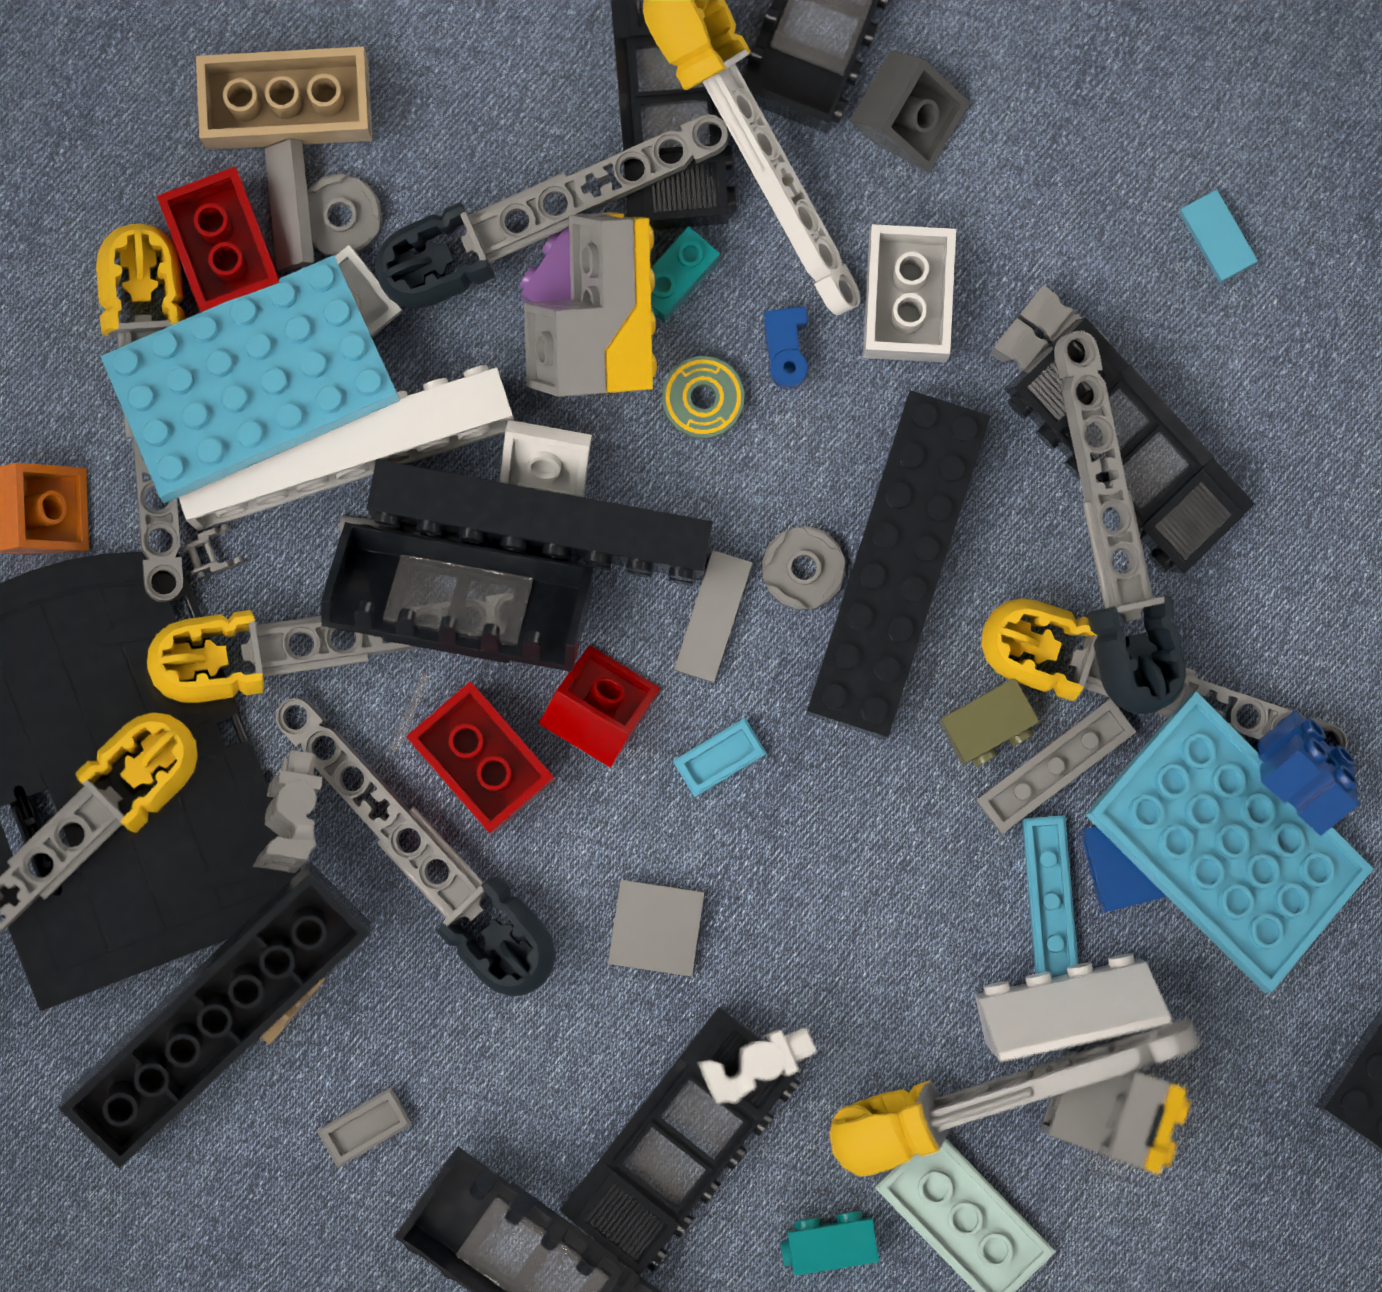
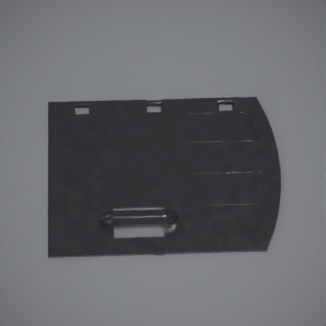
[0,552,301,1012]

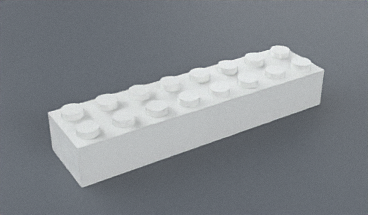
[179,365,514,531]

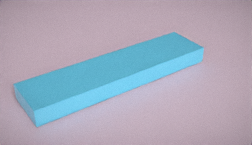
[1022,815,1078,979]

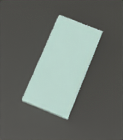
[875,1139,1056,1292]

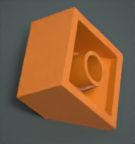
[0,463,89,555]

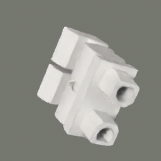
[697,1028,817,1104]

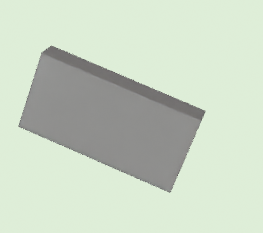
[317,1087,413,1168]

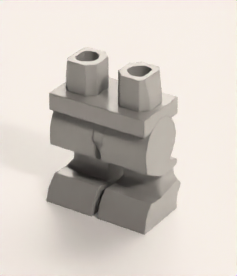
[989,285,1108,373]
[253,750,323,873]

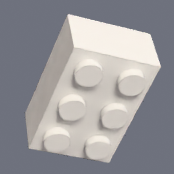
[863,224,956,362]

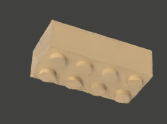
[196,46,372,150]

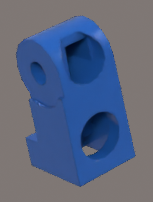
[763,306,808,390]

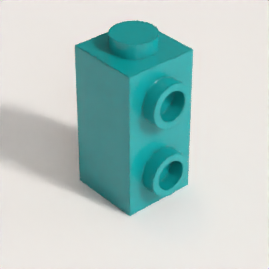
[651,226,720,323]
[780,1210,879,1276]

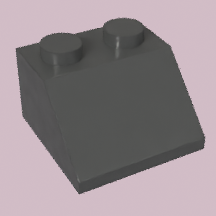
[849,50,970,173]

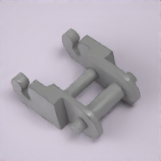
[180,524,243,578]

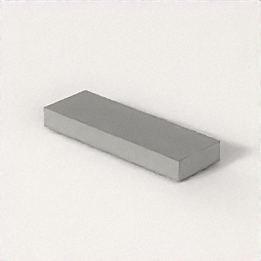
[264,138,314,272]
[674,550,752,683]

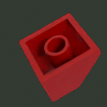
[539,645,661,768]

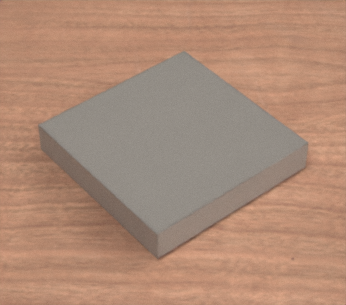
[608,880,704,977]

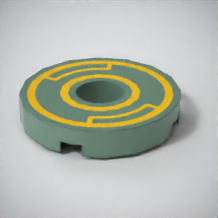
[662,355,745,440]

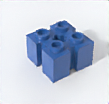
[1257,710,1359,836]

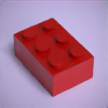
[156,166,280,313]
[406,681,556,835]

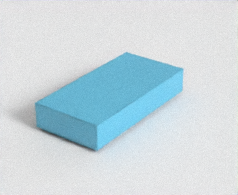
[1179,189,1258,283]
[673,718,767,798]

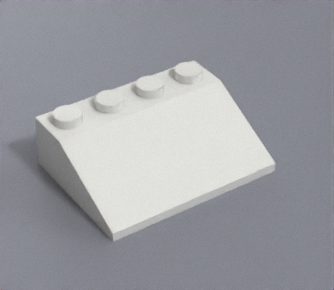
[975,953,1171,1062]

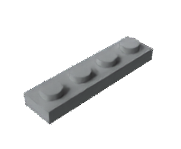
[975,699,1136,834]

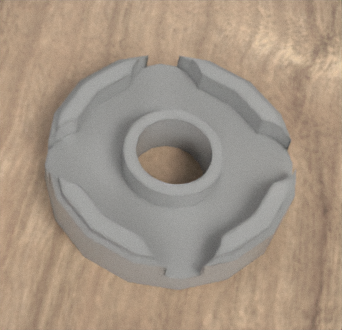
[307,174,383,257]
[762,526,845,610]

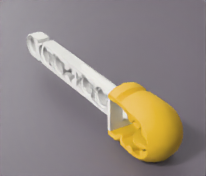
[643,0,860,315]

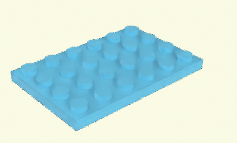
[100,255,400,504]
[1085,691,1374,993]

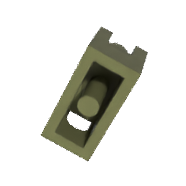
[938,679,1040,767]

